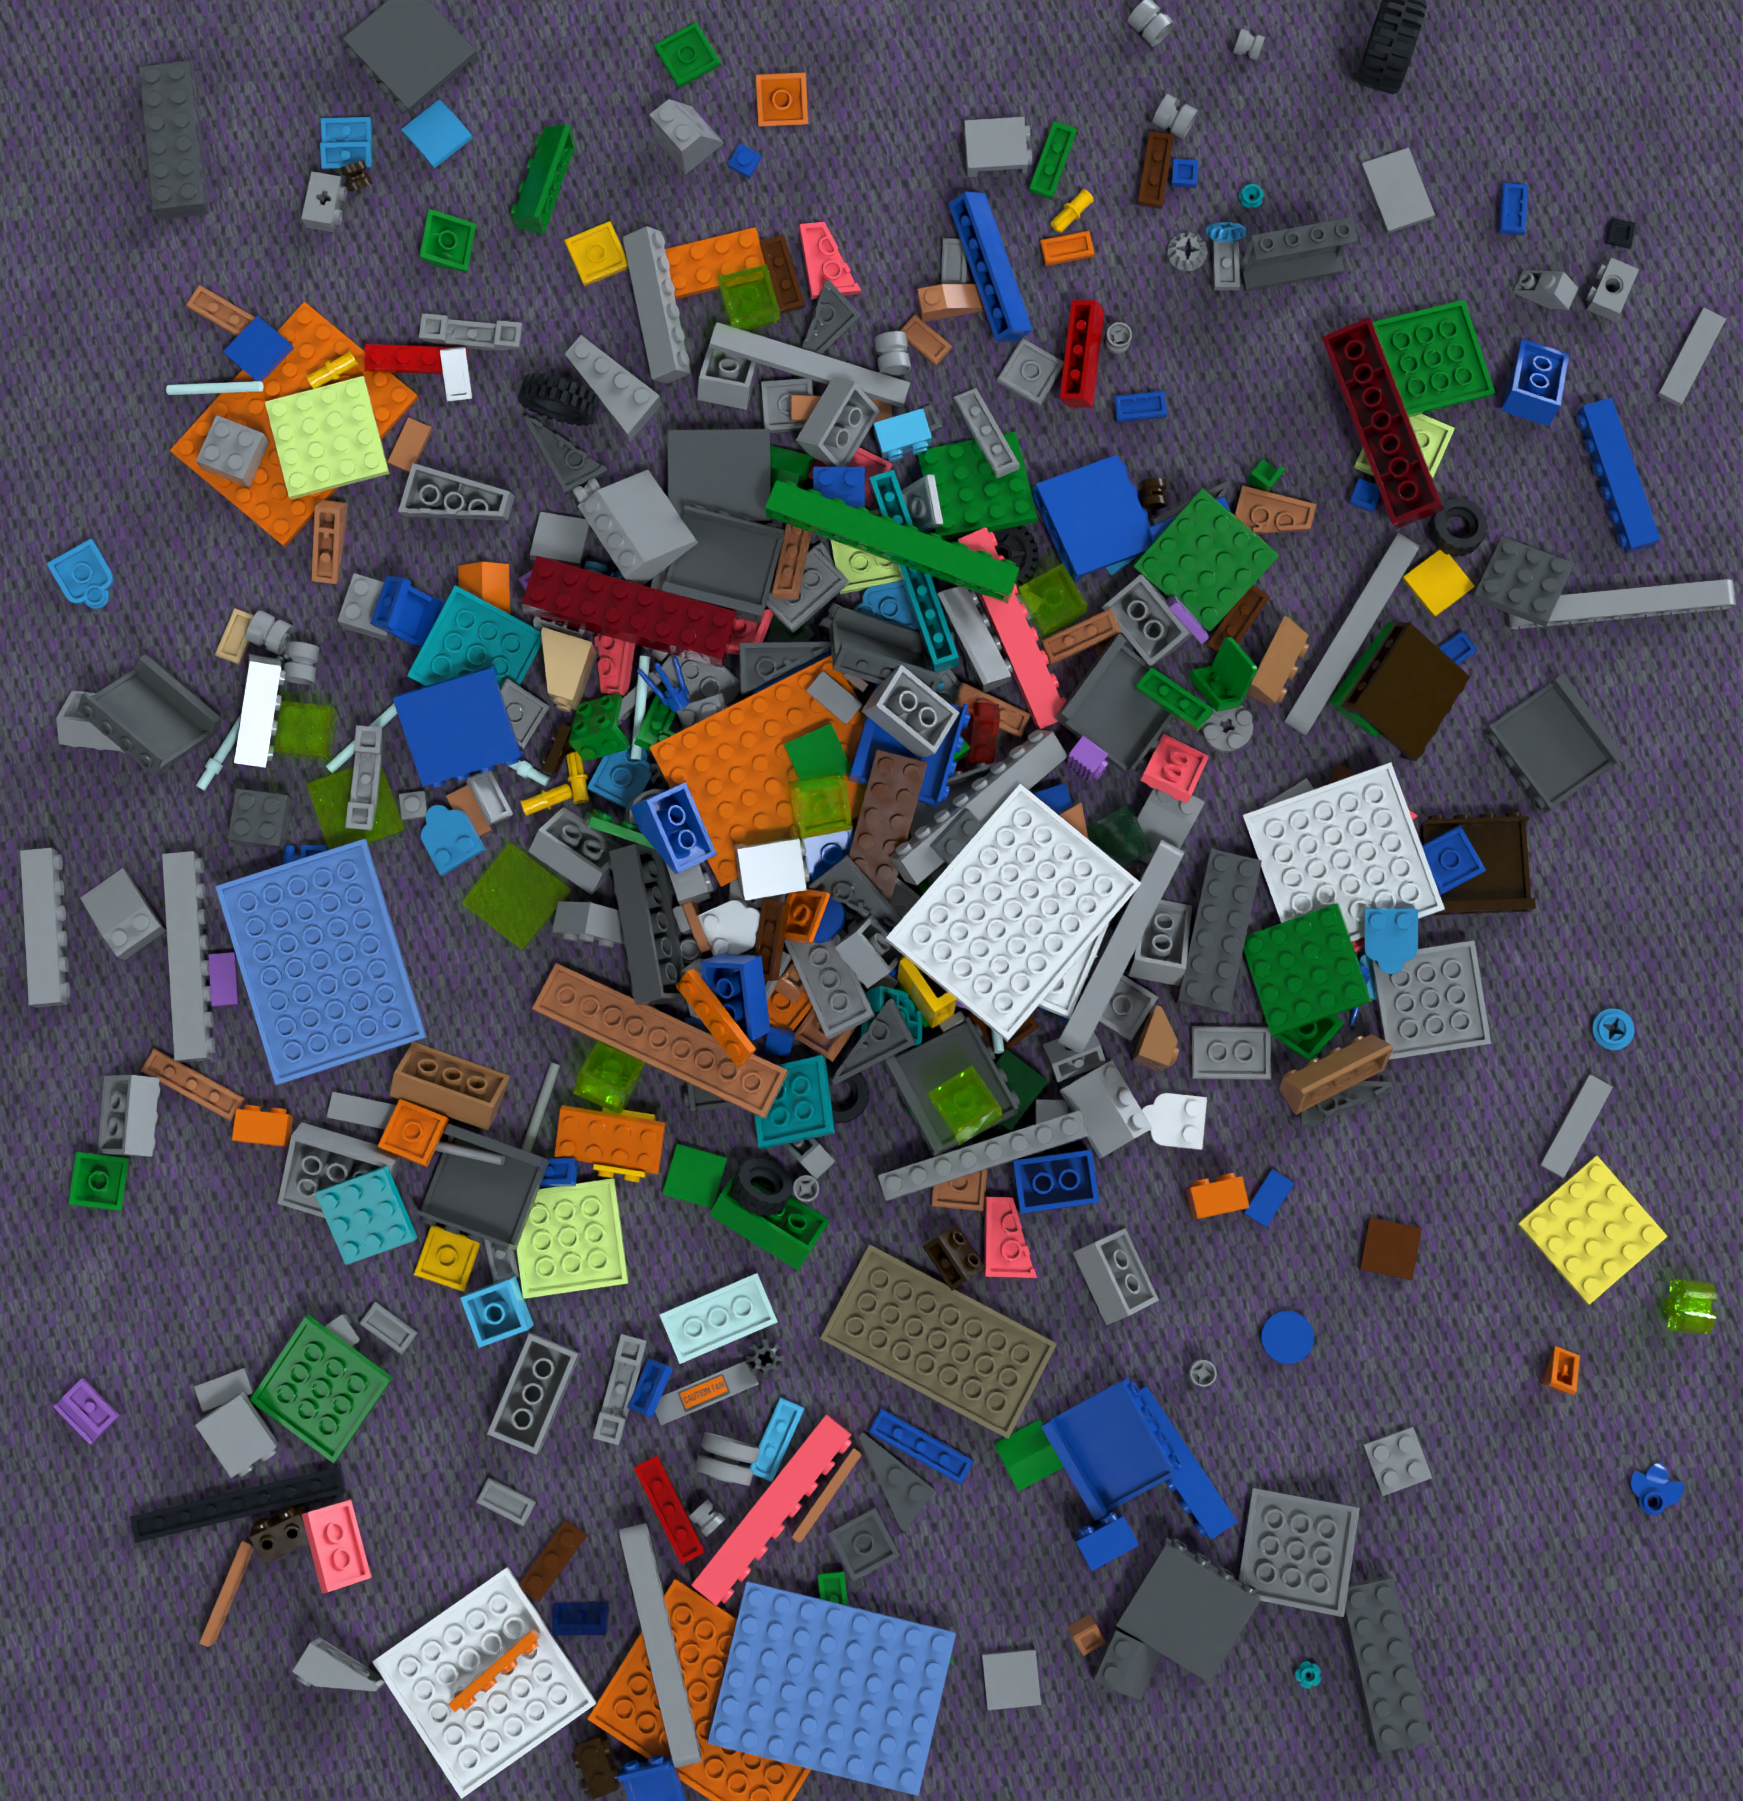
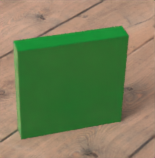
[653,22,721,89]
[784,723,851,792]
[662,1144,728,1209]

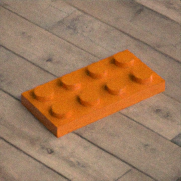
[665,227,768,299]
[554,1105,666,1174]

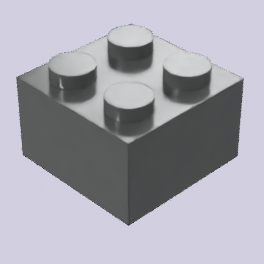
[228,789,293,850]

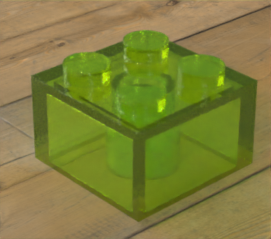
[718,265,780,331]
[1017,563,1089,638]
[274,701,338,762]
[788,773,853,839]
[573,1040,646,1115]
[927,1065,1004,1145]

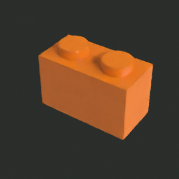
[232,1105,293,1147]

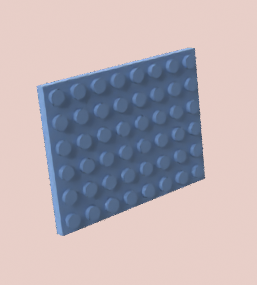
[215,839,427,1085]
[708,1581,956,1796]

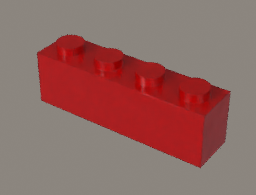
[1060,300,1105,408]

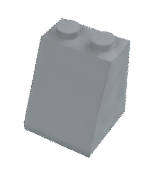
[649,99,724,175]

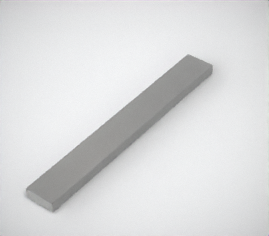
[709,322,910,408]

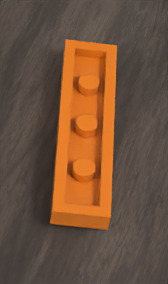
[676,968,756,1067]
[448,1628,541,1712]

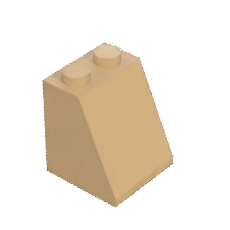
[541,627,597,712]

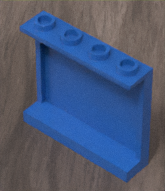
[1031,454,1153,584]
[393,665,524,788]
[847,683,970,807]
[1041,1377,1182,1521]

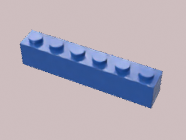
[948,192,1033,342]
[1576,397,1661,554]
[1139,1385,1237,1540]

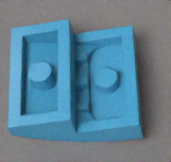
[401,99,473,169]
[320,117,372,169]

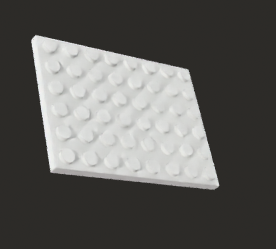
[885,784,1141,1042]

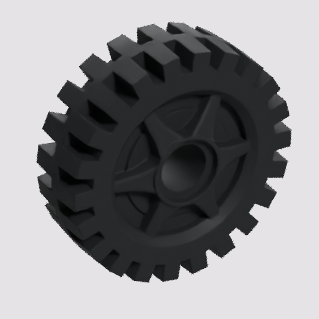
[988,526,1039,592]

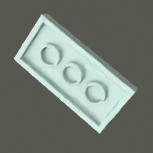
[660,1273,778,1364]

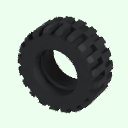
[1357,0,1427,95]

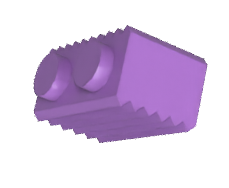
[1066,736,1108,782]

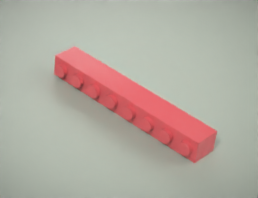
[956,527,1066,730]
[691,1414,852,1606]

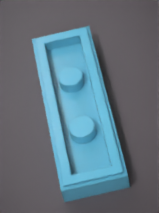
[750,1397,804,1482]

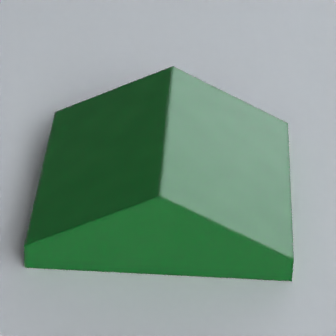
[418,209,476,272]
[770,445,815,492]
[1274,1015,1344,1062]
[68,1152,129,1211]
[994,1419,1064,1492]

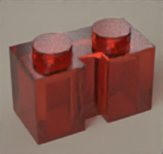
[968,702,1000,764]

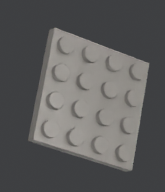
[1370,940,1491,1060]
[1239,1488,1360,1617]

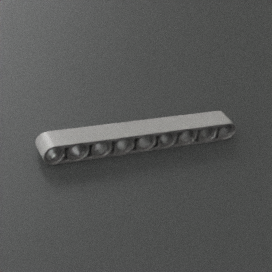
[1284,532,1421,735]
[1508,579,1736,629]
[1058,840,1185,1054]
[619,1523,702,1769]

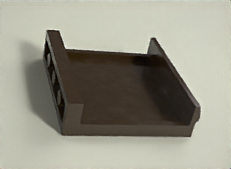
[1341,621,1470,761]
[1421,812,1536,916]

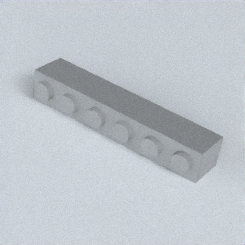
[623,226,691,384]
[20,848,70,1008]

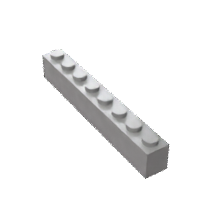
[889,730,1068,885]
[162,851,215,1063]
[878,1111,1089,1201]

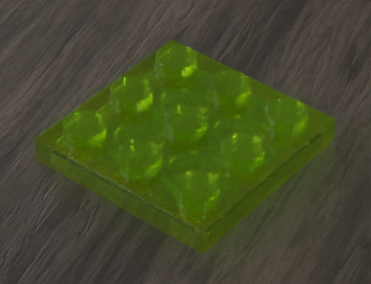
[306,764,406,850]
[461,842,571,951]

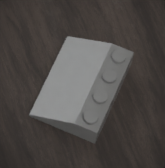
[578,470,698,585]
[277,1122,400,1218]

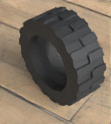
[1428,497,1488,557]
[827,1065,869,1124]
[732,1158,793,1216]

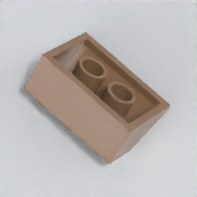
[1246,616,1309,707]
[1132,1005,1180,1072]

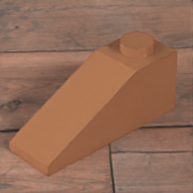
[917,284,985,322]
[311,500,347,584]

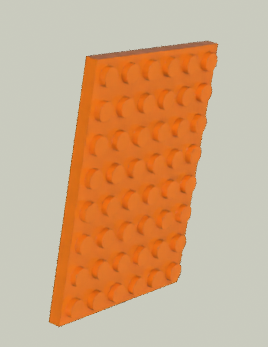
[170,302,419,548]
[649,655,867,887]
[588,1578,811,1801]

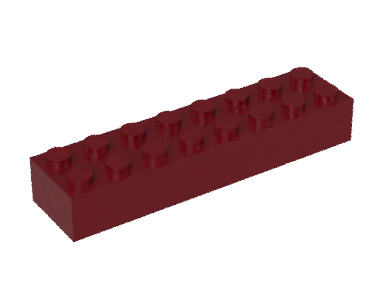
[1322,317,1445,529]
[522,556,737,668]

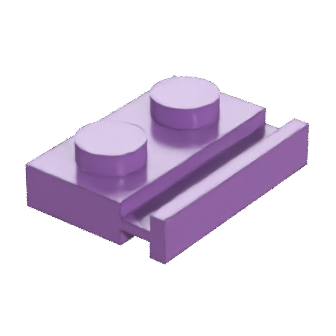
[53,1379,120,1444]

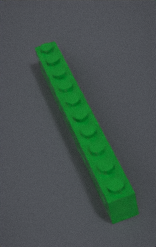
[765,480,1020,604]

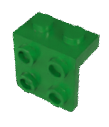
[1188,637,1257,712]
[569,693,630,762]

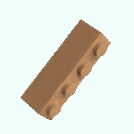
[1279,1034,1393,1115]
[390,1042,510,1131]

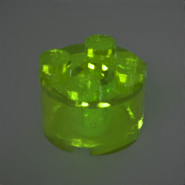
[1664,1278,1717,1335]

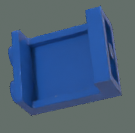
[370,576,445,647]
[617,1754,686,1801]

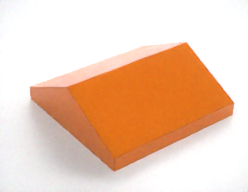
[756,72,808,126]
[458,562,510,614]
[785,889,831,945]

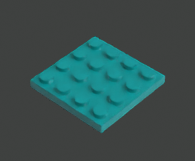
[407,585,542,688]

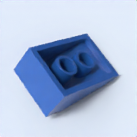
[1501,339,1569,426]
[629,782,717,874]

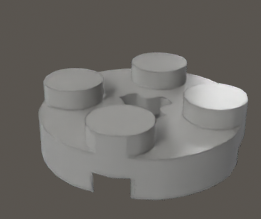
[1201,705,1253,753]

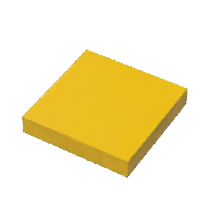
[564,221,629,287]
[1402,550,1475,618]
[414,1225,481,1292]

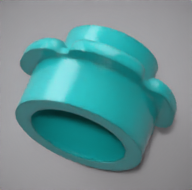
[1239,184,1264,208]
[1295,1661,1321,1689]

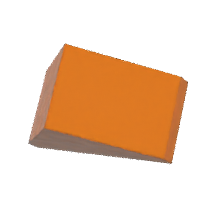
[1541,1346,1580,1395]

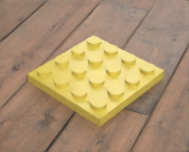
[1517,1156,1668,1305]

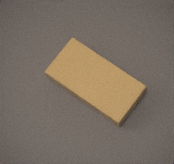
[215,608,254,665]

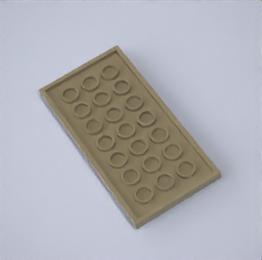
[820,1244,1057,1439]

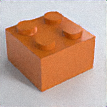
[1185,1173,1250,1220]

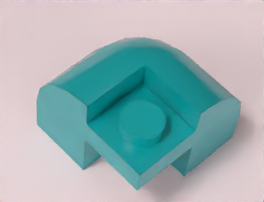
[861,986,922,1051]

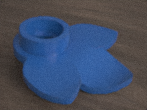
[1630,1462,1684,1515]

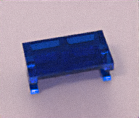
[552,1602,608,1636]

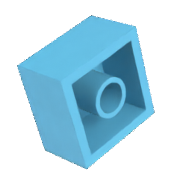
[874,408,932,462]
[460,1275,534,1348]

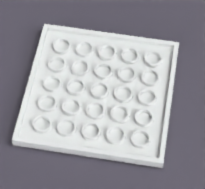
[1243,762,1445,942]
[372,1567,597,1799]

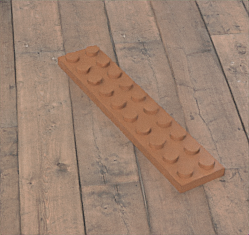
[532,963,789,1119]

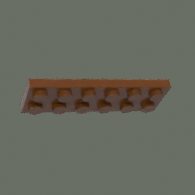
[848,748,928,903]

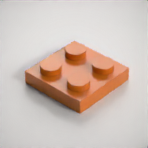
[378,1099,449,1167]

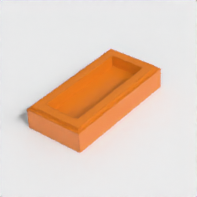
[1040,231,1094,266]

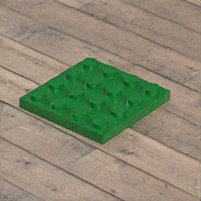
[1373,300,1495,417]
[917,432,1037,541]
[1133,487,1279,632]
[1243,903,1372,1037]
[250,1315,393,1463]

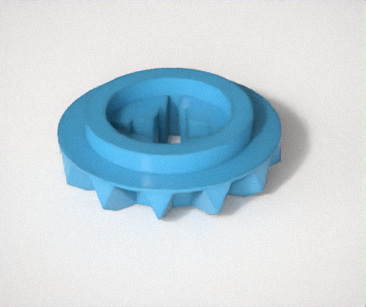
[1205,222,1246,242]
[1591,1009,1634,1051]

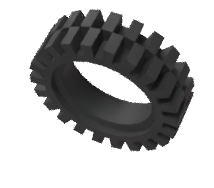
[518,373,600,426]

